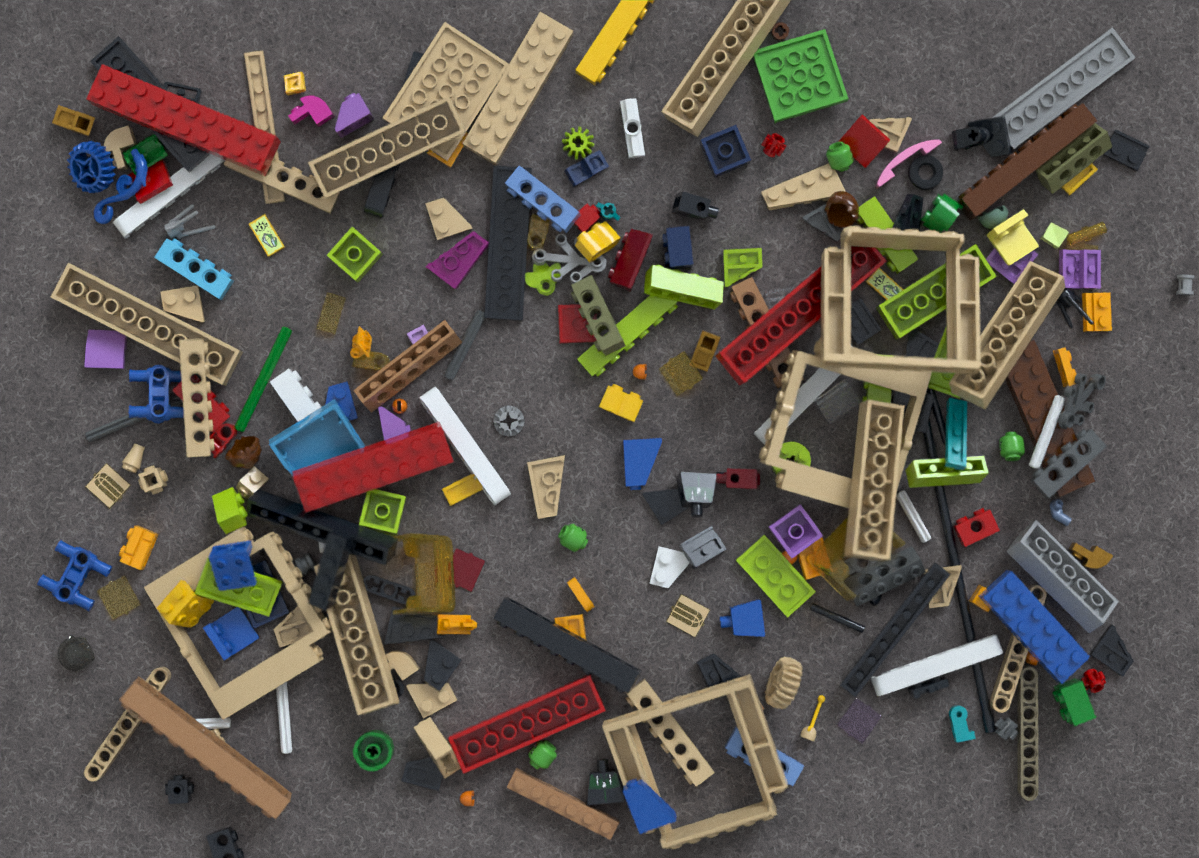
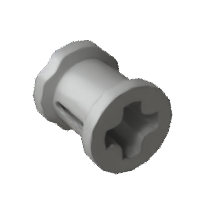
[1176,275,1194,295]

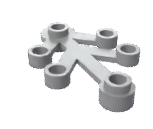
[532,234,606,284]

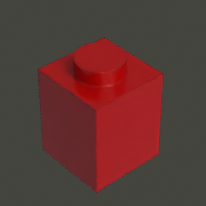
[574,203,600,232]

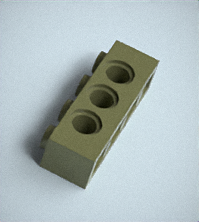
[1036,123,1113,194]
[571,275,626,356]

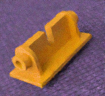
[350,326,372,359]
[437,614,477,634]

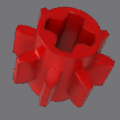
[761,133,786,157]
[1081,669,1106,693]

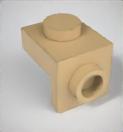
[236,466,269,499]

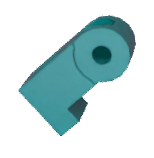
[949,705,976,743]

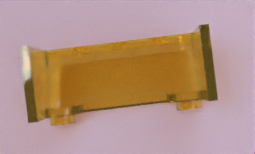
[810,516,906,601]
[392,533,455,615]

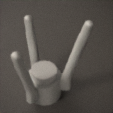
[164,204,215,239]

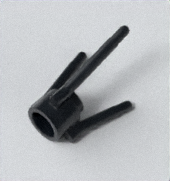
[1057,288,1094,329]

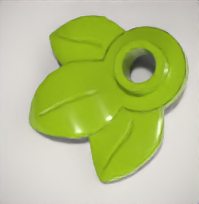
[525,263,561,296]

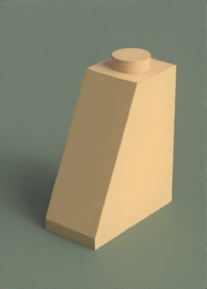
[414,717,461,778]

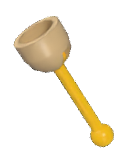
[800,695,825,741]

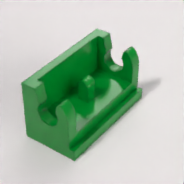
[122,134,168,175]

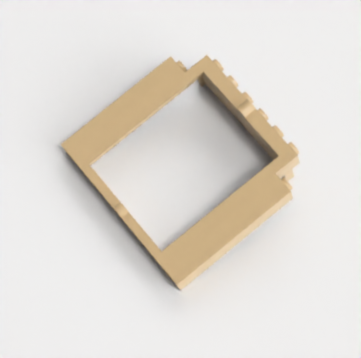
[821,226,981,374]
[759,338,932,508]
[144,527,333,720]
[602,674,788,849]

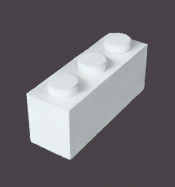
[270,369,322,421]

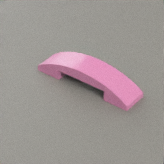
[875,139,942,189]

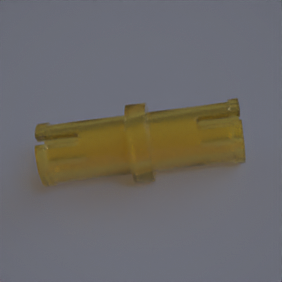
[1066,222,1107,246]

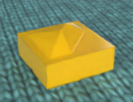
[284,71,306,96]

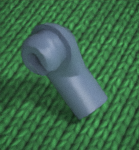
[1050,499,1072,526]

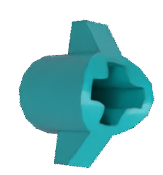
[596,202,621,221]

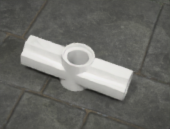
[620,98,645,158]

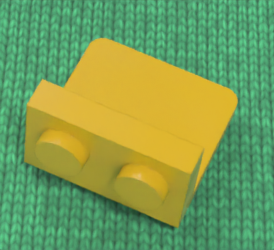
[157,580,214,628]

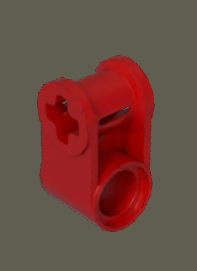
[210,423,237,459]

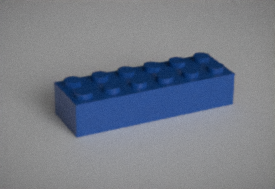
[979,570,1090,683]

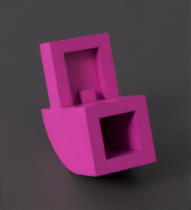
[288,96,335,127]

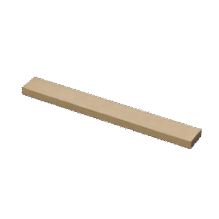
[244,51,285,204]

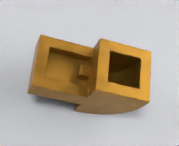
[52,105,95,136]
[689,330,721,372]
[1069,542,1113,569]

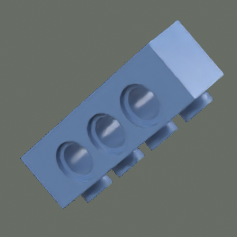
[505,165,580,233]
[725,727,804,786]

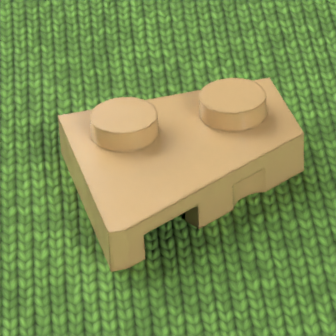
[425,198,472,240]
[924,565,962,608]

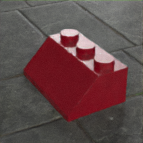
[607,228,653,292]

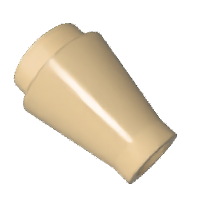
[122,444,145,473]

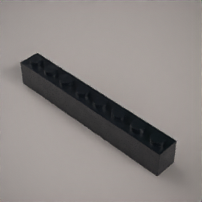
[246,489,398,566]
[840,561,951,697]
[493,597,642,694]

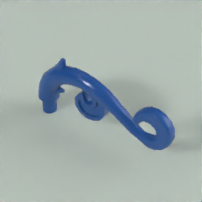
[94,149,148,224]

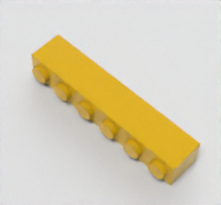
[575,0,655,86]

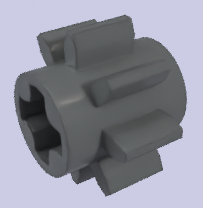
[995,717,1019,741]

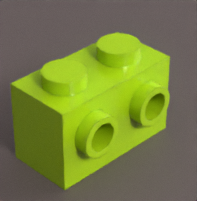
[212,487,248,534]

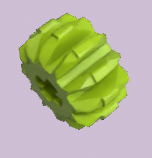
[562,127,594,160]

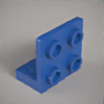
[209,540,257,591]
[203,607,259,660]

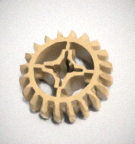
[765,656,802,709]

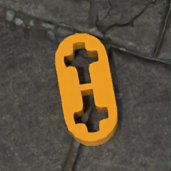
[567,577,595,612]

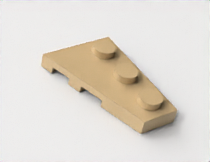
[527,455,565,519]

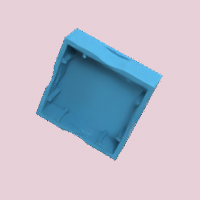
[269,399,366,476]

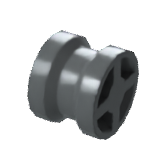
[295,552,317,576]

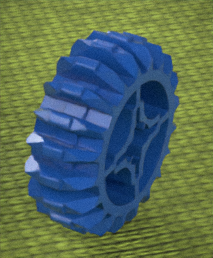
[67,141,116,193]

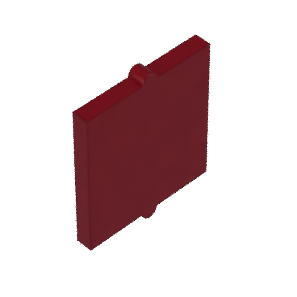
[443,548,485,592]

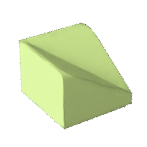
[1040,223,1069,249]

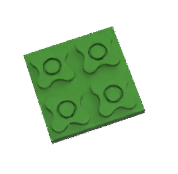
[753,29,848,123]

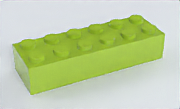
[876,244,997,340]

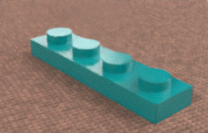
[945,398,967,470]

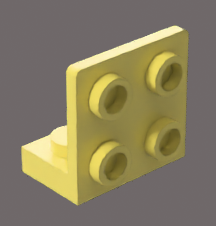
[987,209,1039,266]

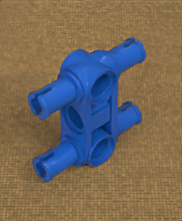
[129,365,184,424]
[37,540,113,611]

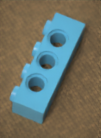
[154,238,234,300]

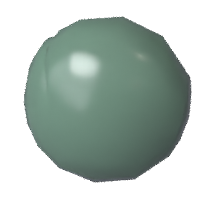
[977,205,1008,229]

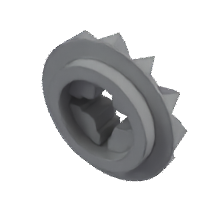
[494,406,524,436]

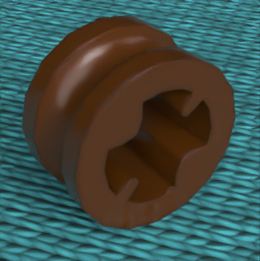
[771,22,789,41]

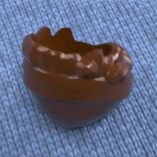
[824,191,859,228]
[225,436,262,469]

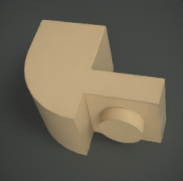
[104,125,137,171]
[386,651,419,681]

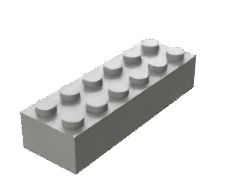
[1006,520,1119,633]

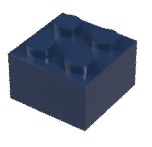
[700,125,751,178]
[662,226,693,269]

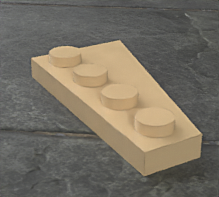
[761,164,846,210]

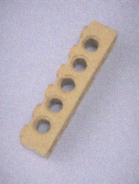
[224,159,340,214]
[179,338,214,457]
[626,678,715,787]

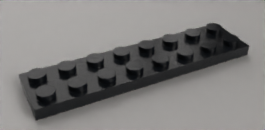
[90,36,210,173]
[484,165,532,321]

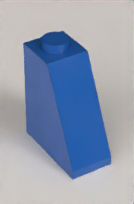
[623,438,662,490]
[623,779,677,834]

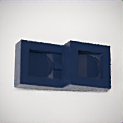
[564,150,609,187]

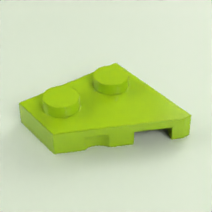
[723,248,762,287]

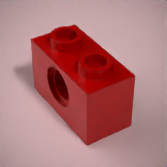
[953,508,1000,547]

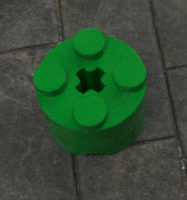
[921,193,963,233]
[353,730,394,771]

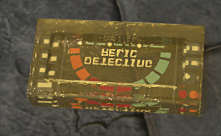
[317,292,346,334]

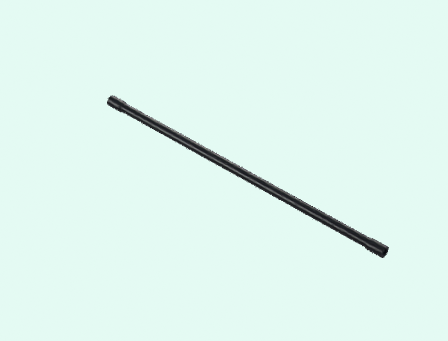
[923,418,996,733]

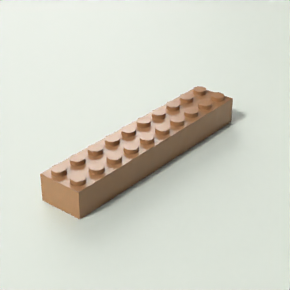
[120,676,292,819]

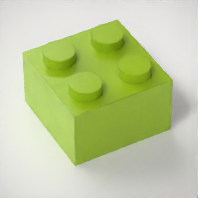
[327,227,383,283]
[359,489,406,537]

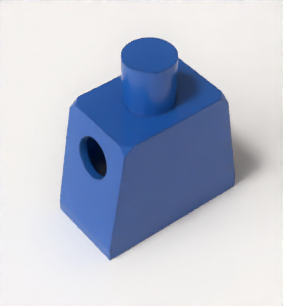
[720,599,765,637]

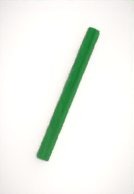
[234,326,292,432]

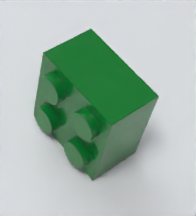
[1052,678,1096,726]

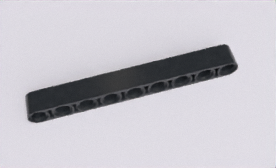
[364,51,424,218]

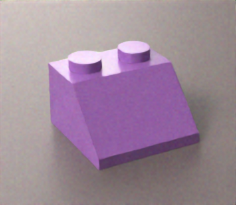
[335,93,374,138]
[768,504,823,558]

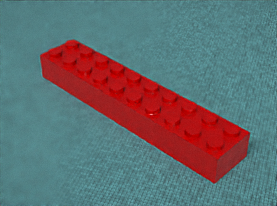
[86,64,281,176]
[715,246,887,386]

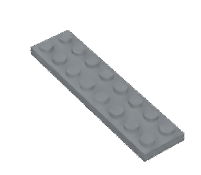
[993,27,1135,150]

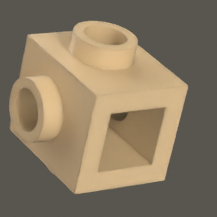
[138,466,168,495]

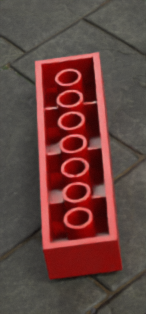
[292,421,454,512]
[448,674,606,774]

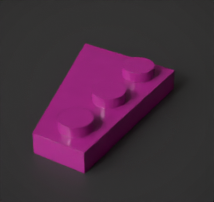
[425,231,490,289]

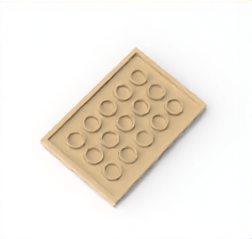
[382,22,509,161]

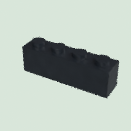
[308,528,355,611]

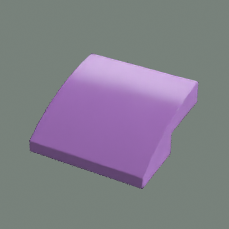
[986,247,1038,284]
[1059,250,1101,289]
[85,330,127,369]

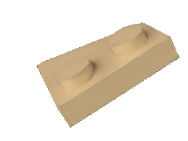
[869,117,912,153]
[160,285,205,322]
[274,606,313,647]
[406,683,458,719]

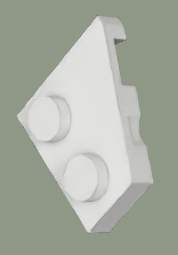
[650,546,689,588]

